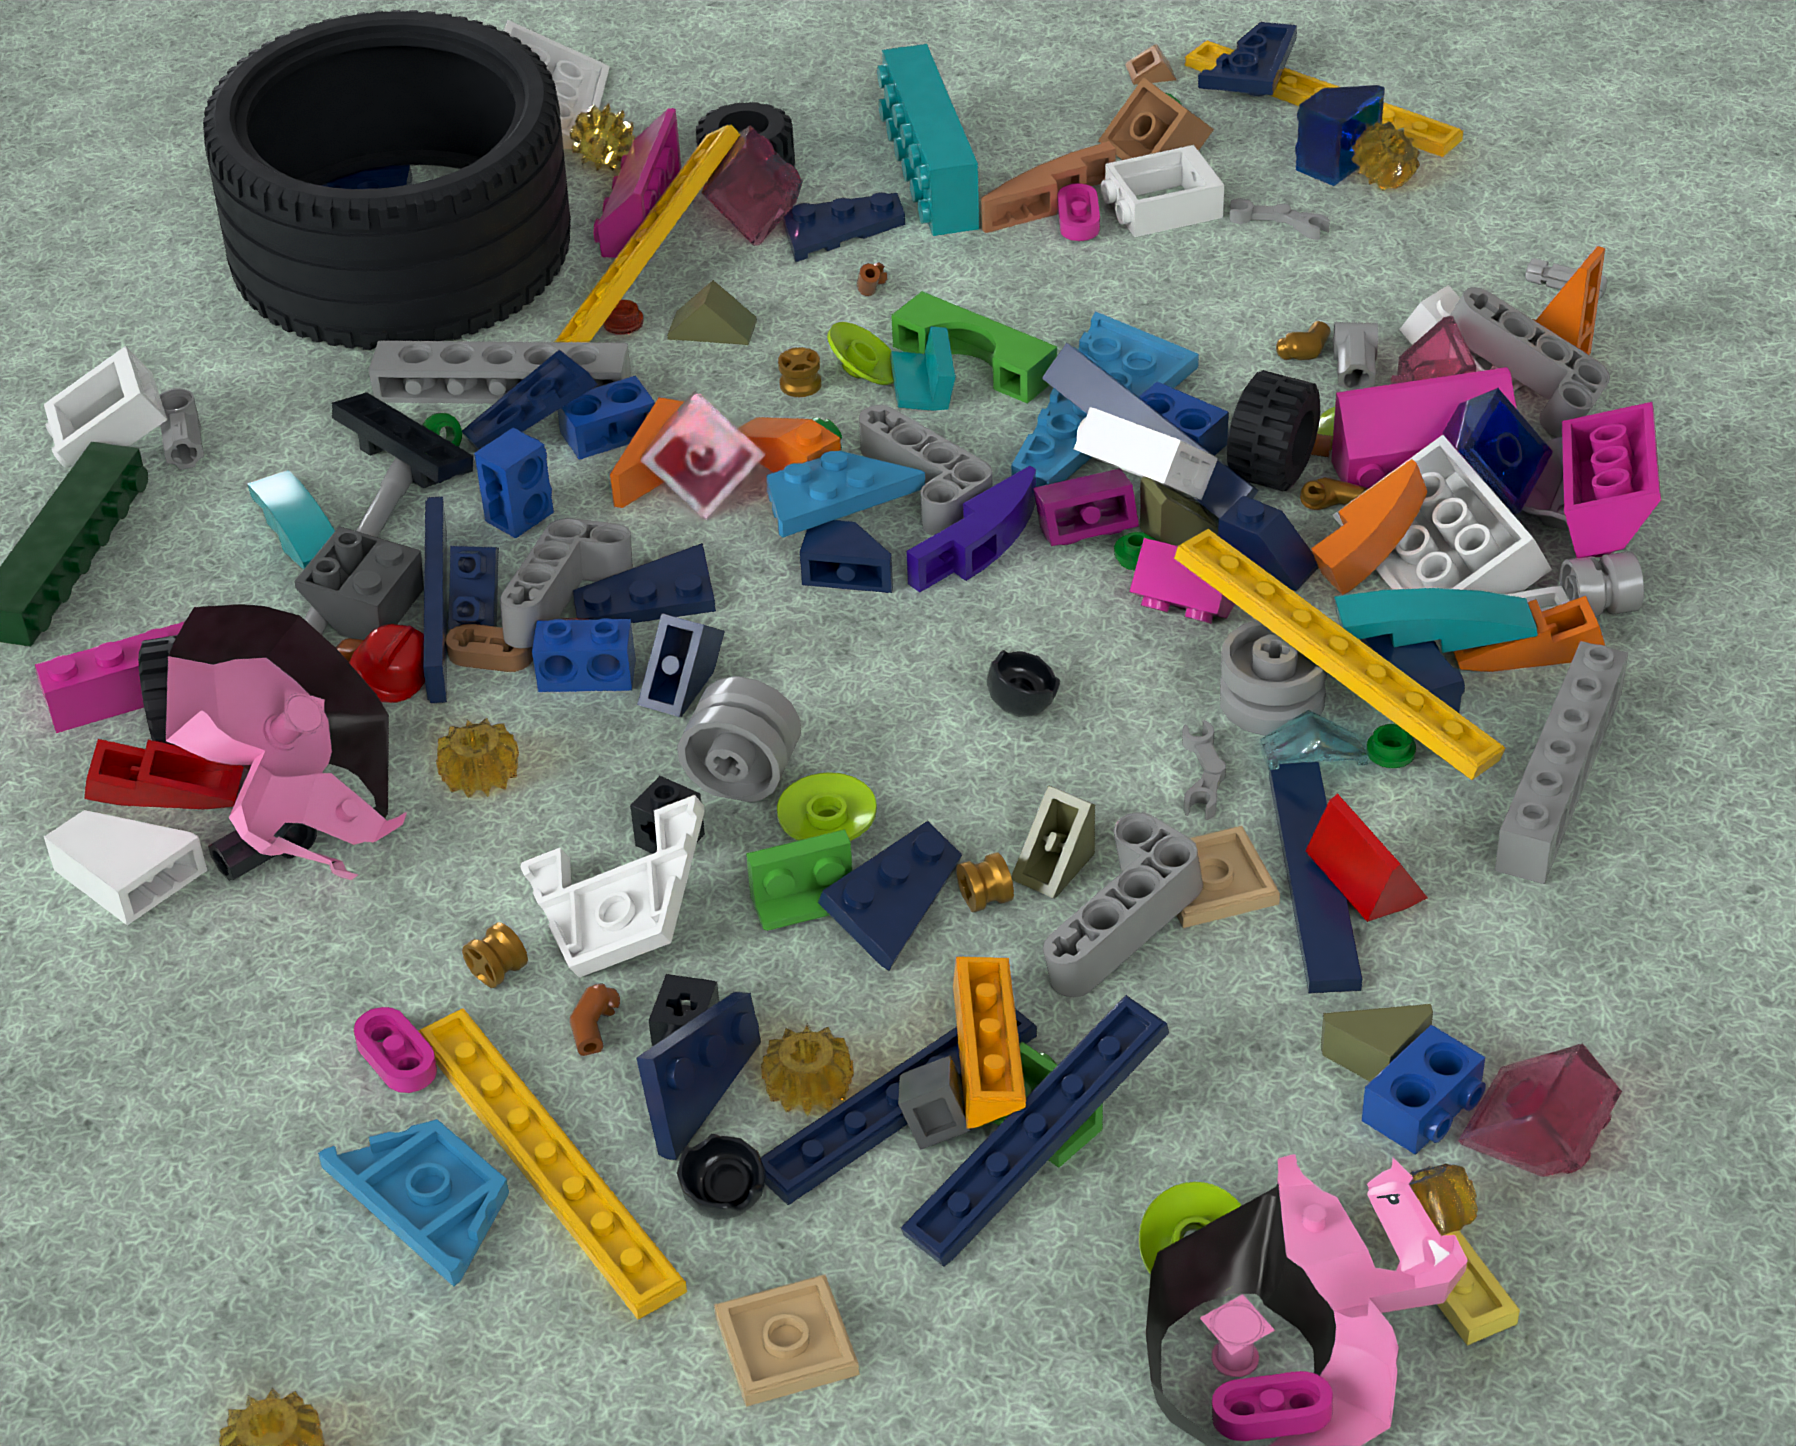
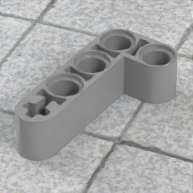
[1445,287,1610,437]
[859,405,993,536]
[500,518,633,648]
[1043,812,1203,997]

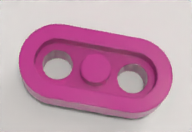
[1058,184,1100,241]
[354,1007,437,1093]
[1212,1371,1333,1441]

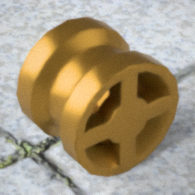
[778,347,821,397]
[956,852,1014,912]
[462,922,528,988]

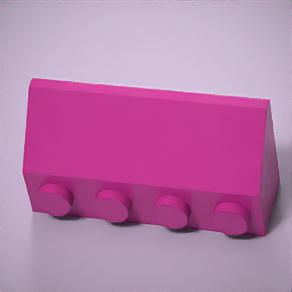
[593,108,682,258]
[1331,367,1521,490]
[1562,402,1661,558]
[35,621,185,733]

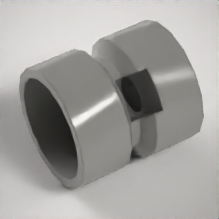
[1560,551,1644,617]

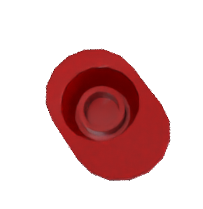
[349,624,425,703]

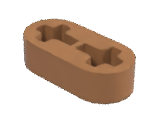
[445,624,533,672]

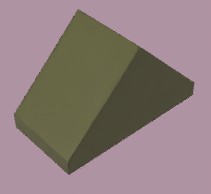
[667,280,757,345]
[1140,476,1218,546]
[1011,785,1095,899]
[1321,1004,1433,1082]

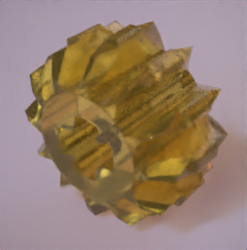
[570,103,636,171]
[1351,121,1421,191]
[436,718,519,798]
[761,1023,854,1117]
[1409,1163,1478,1236]
[219,1387,325,1446]

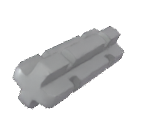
[1525,258,1607,299]

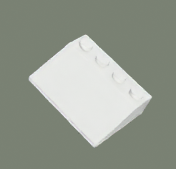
[503,20,610,149]
[1333,435,1552,594]

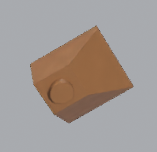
[1098,77,1214,160]

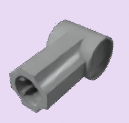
[1333,322,1378,391]
[159,388,204,470]

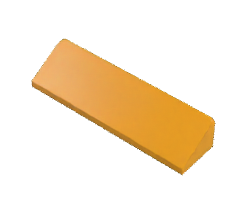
[953,957,1026,1129]

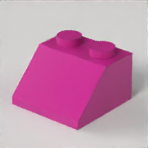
[1129,538,1235,624]

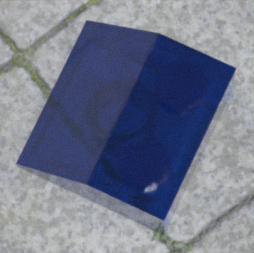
[1295,85,1385,186]
[1442,388,1553,514]

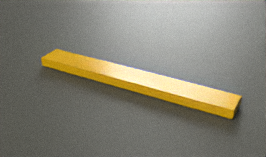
[1185,40,1464,157]
[555,125,740,342]
[1174,529,1506,780]
[418,1008,687,1320]

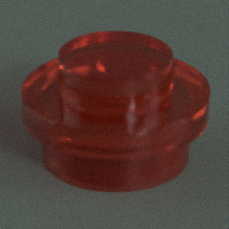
[603,300,644,335]

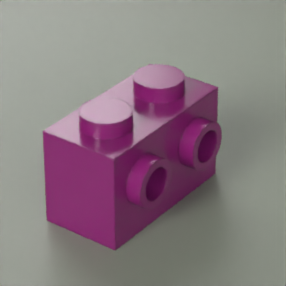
[1033,468,1139,546]

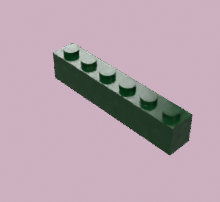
[0,442,148,647]

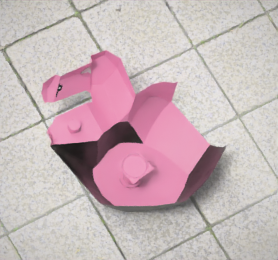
[166,604,407,880]
[1146,1154,1468,1446]

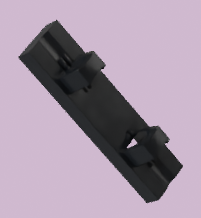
[332,392,473,488]

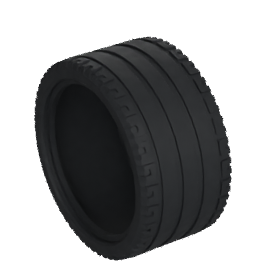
[203,10,571,350]

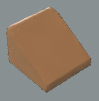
[1125,44,1176,85]

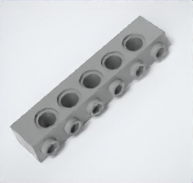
[369,341,631,404]
[1495,641,1628,884]

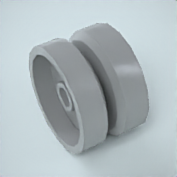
[1220,620,1327,736]
[677,676,801,802]

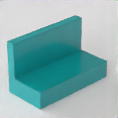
[890,326,956,411]

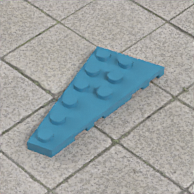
[1011,311,1199,487]

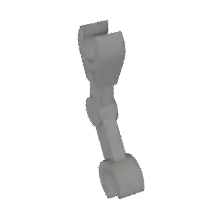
[1230,198,1330,240]
[1182,720,1226,820]

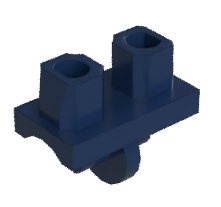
[448,546,499,629]

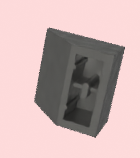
[294,526,424,640]

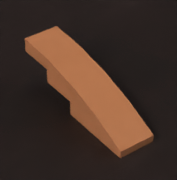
[981,141,1116,233]

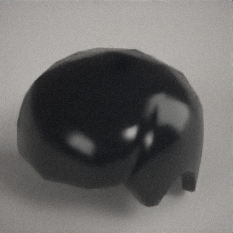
[986,650,1060,717]
[677,1134,766,1220]

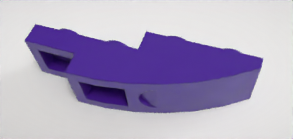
[906,466,1036,593]

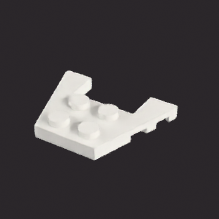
[521,795,705,978]

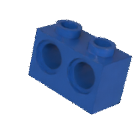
[557,375,655,460]
[1139,381,1229,456]
[474,427,554,539]
[532,618,636,692]
[1362,1025,1486,1155]

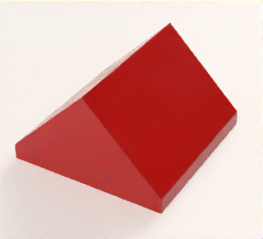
[1305,793,1428,922]

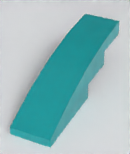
[247,470,335,570]
[1334,588,1538,653]

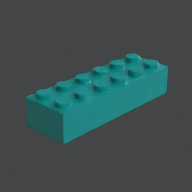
[877,44,979,236]

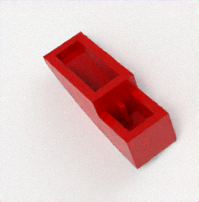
[84,739,244,810]

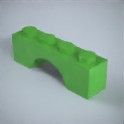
[891,291,1057,404]

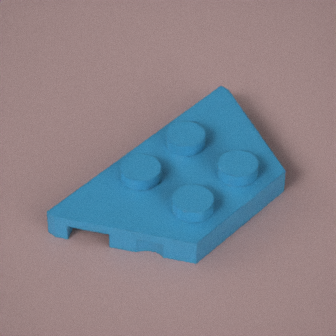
[766,451,925,538]
[318,1119,509,1287]

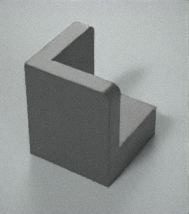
[898,1056,971,1150]

